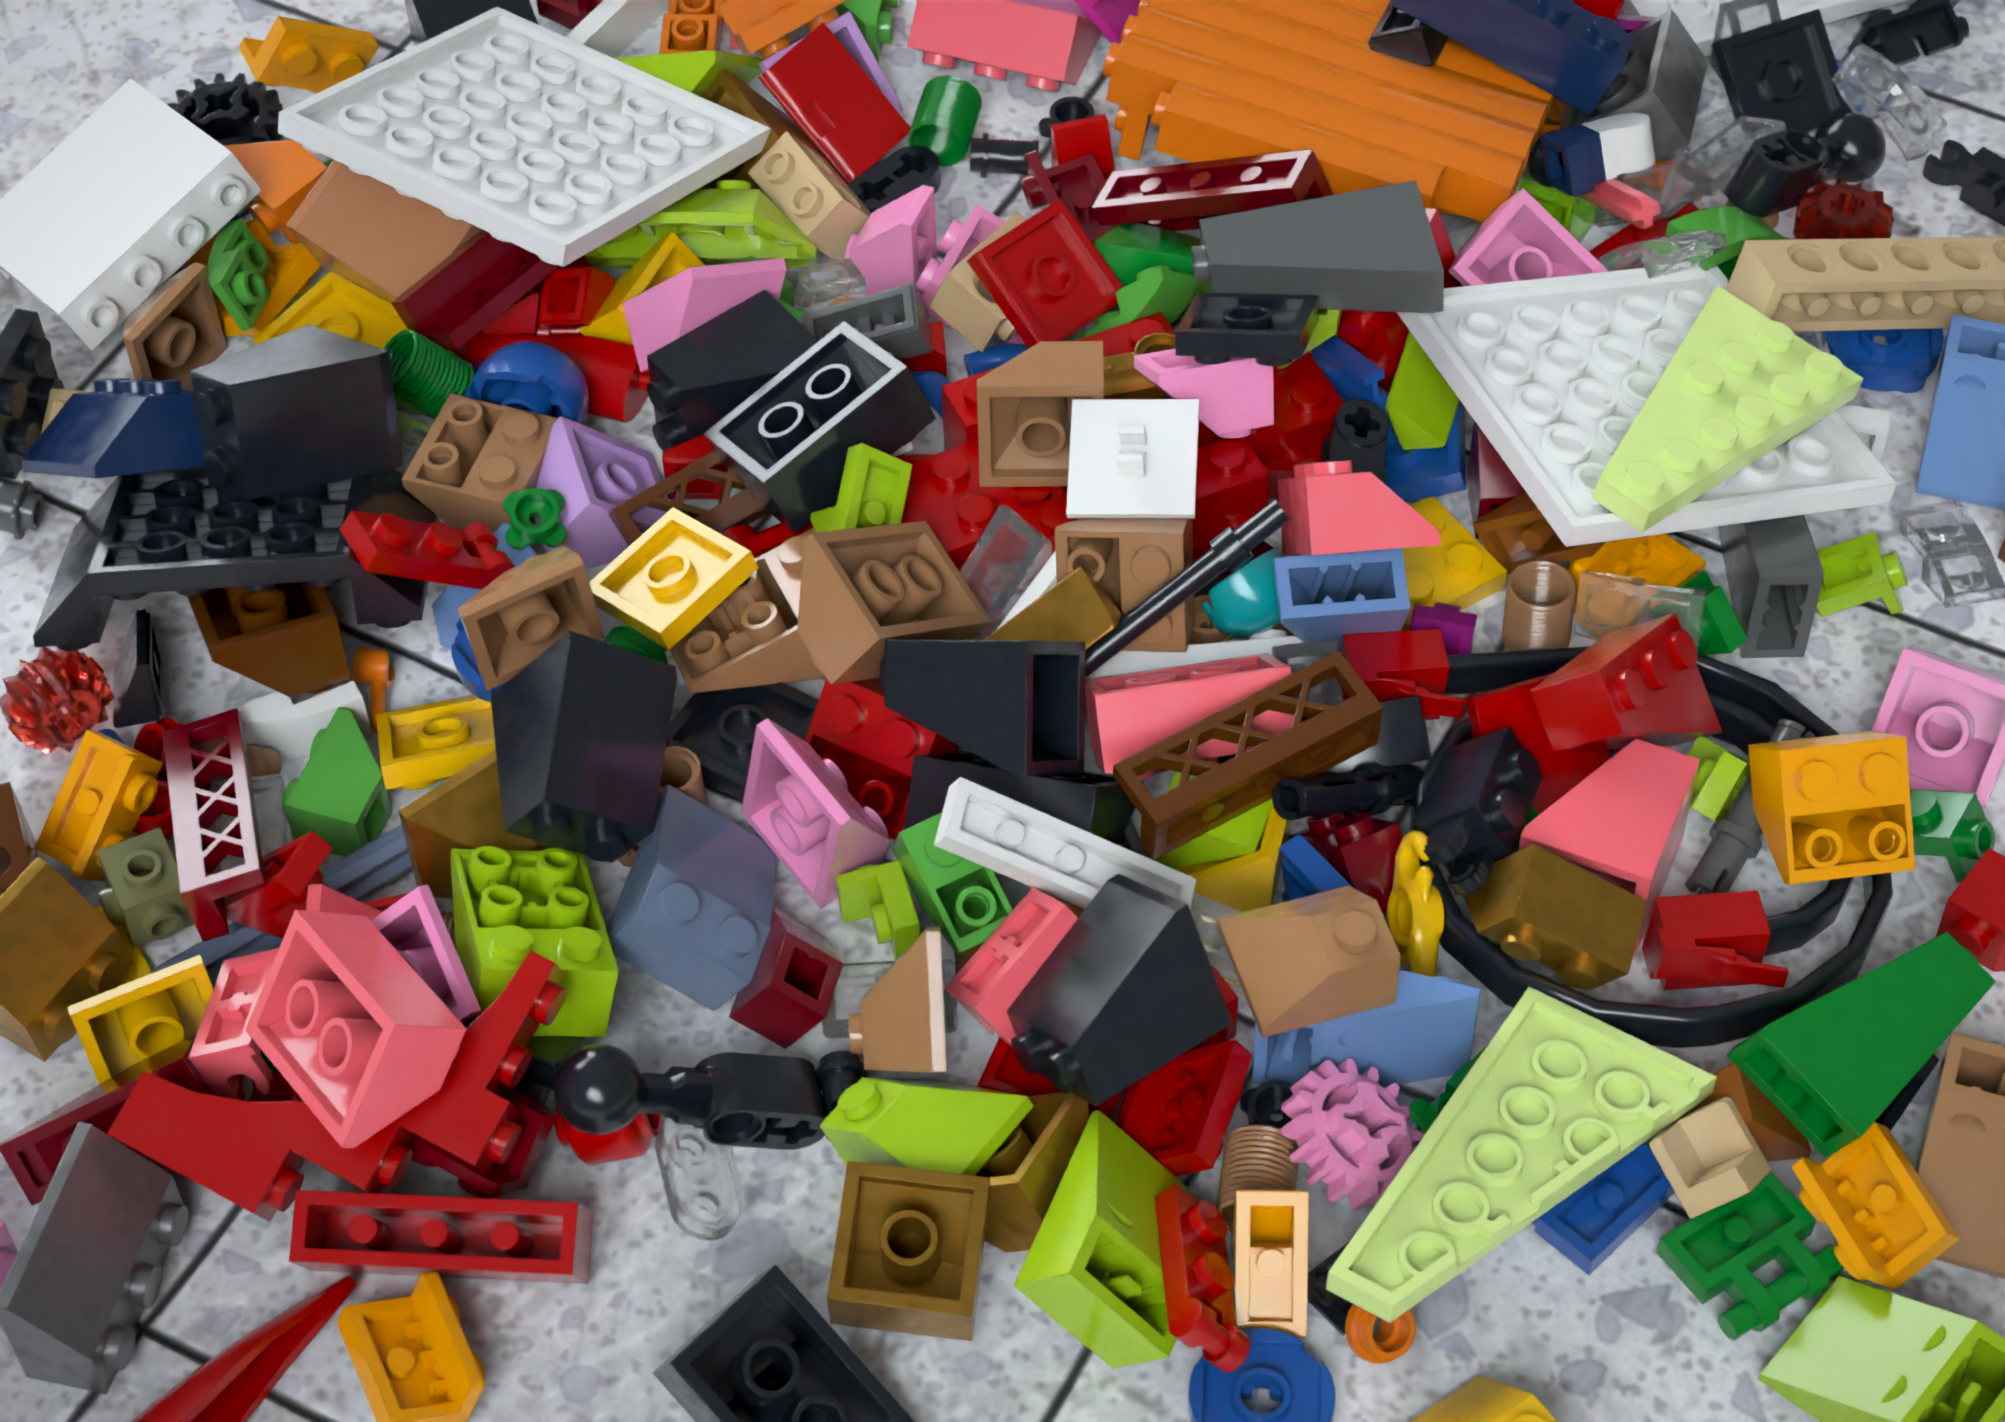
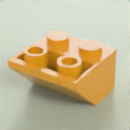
[1748,731,1916,885]

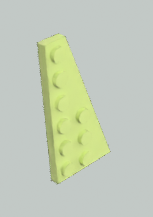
[1592,285,1864,533]
[1326,987,1717,1323]

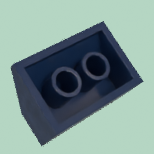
[22,378,204,478]

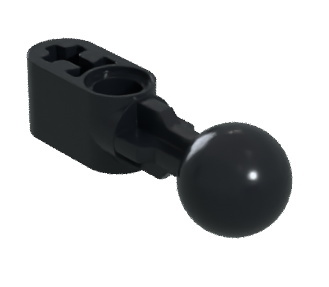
[1725,113,1886,217]
[554,1044,827,1150]

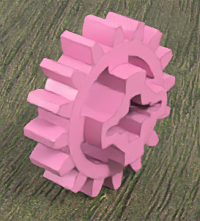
[1281,1058,1424,1211]

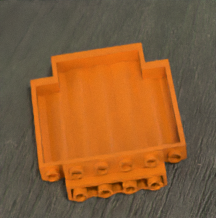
[1103,0,1554,223]

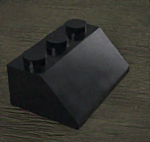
[703,321,936,533]
[904,751,1144,845]

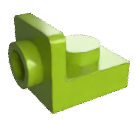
[1816,531,1908,617]
[1687,736,1750,821]
[836,861,920,961]

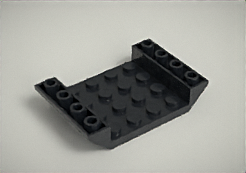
[33,467,439,651]

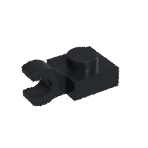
[1922,139,2005,227]

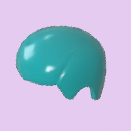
[1202,547,1284,638]

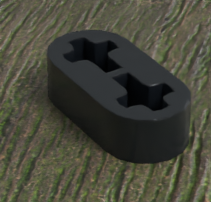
[849,146,940,213]

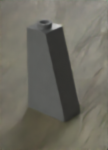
[1191,180,1444,313]
[1718,515,1824,658]

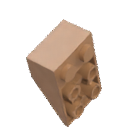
[670,528,826,693]
[1916,1033,2005,1279]

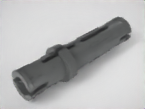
[1685,719,1816,894]

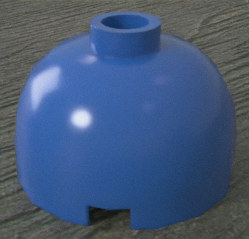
[465,341,590,425]

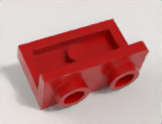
[1115,1039,1253,1177]

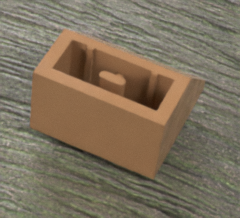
[402,394,558,534]
[1055,518,1195,652]

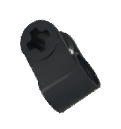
[1319,399,1389,484]

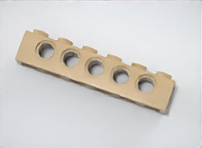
[1726,237,2005,332]

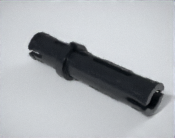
[1272,763,1424,821]

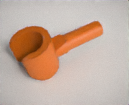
[353,647,395,733]

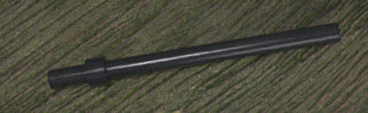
[1085,499,1291,678]

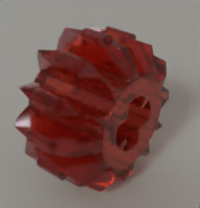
[1793,177,1894,239]
[0,647,115,755]

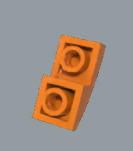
[659,0,725,55]

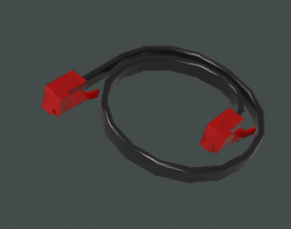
[1335,629,1893,1048]

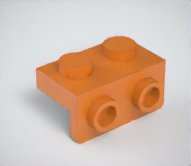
[718,0,846,59]

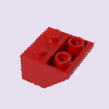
[805,677,959,840]

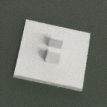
[1066,399,1200,519]

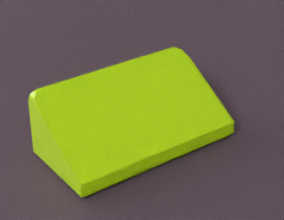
[1385,330,1460,450]

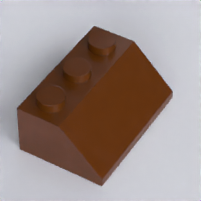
[187,582,351,697]

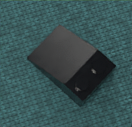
[653,1264,915,1422]

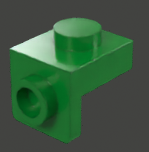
[1656,571,1748,654]
[1910,789,1995,883]

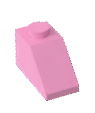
[845,185,937,297]
[1134,349,1274,438]

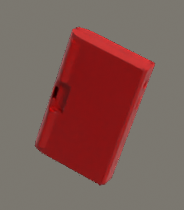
[758,22,911,186]

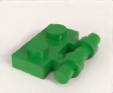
[1656,1171,1845,1340]

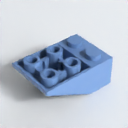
[1915,314,2005,510]
[1251,969,1481,1087]

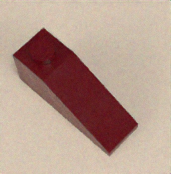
[0,1034,214,1206]

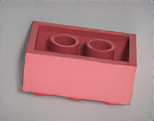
[907,0,1101,92]
[1278,460,1441,555]
[1085,653,1295,780]
[245,910,466,1148]

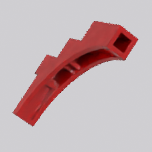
[107,951,567,1222]

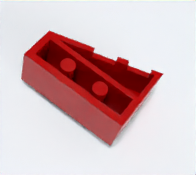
[1530,613,1723,753]

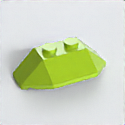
[585,180,821,269]

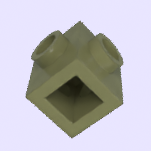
[96,827,194,948]

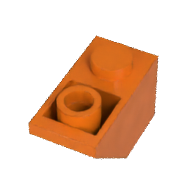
[224,140,328,244]

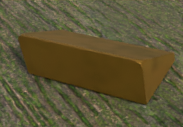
[984,565,1122,650]

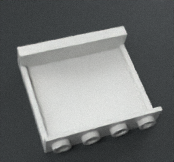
[0,79,261,351]

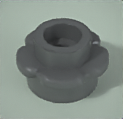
[0,480,44,540]

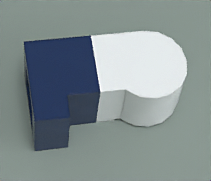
[1540,113,1656,197]

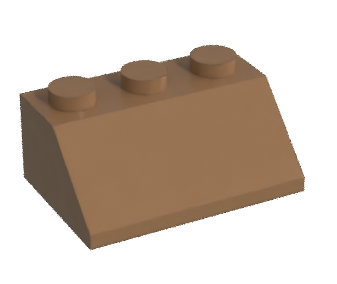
[797,521,992,685]

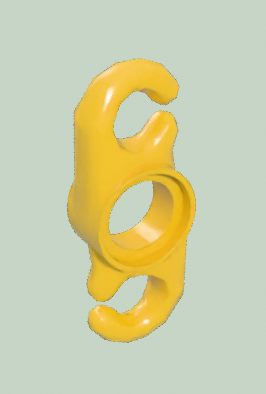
[1387,830,1444,977]

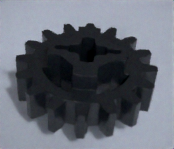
[166,73,284,146]

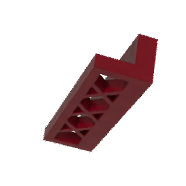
[1091,150,1334,231]
[391,229,559,350]
[162,708,266,942]

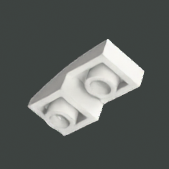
[234,680,373,760]

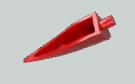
[450,333,650,423]
[131,1276,357,1422]

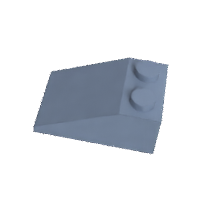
[607,784,777,1011]

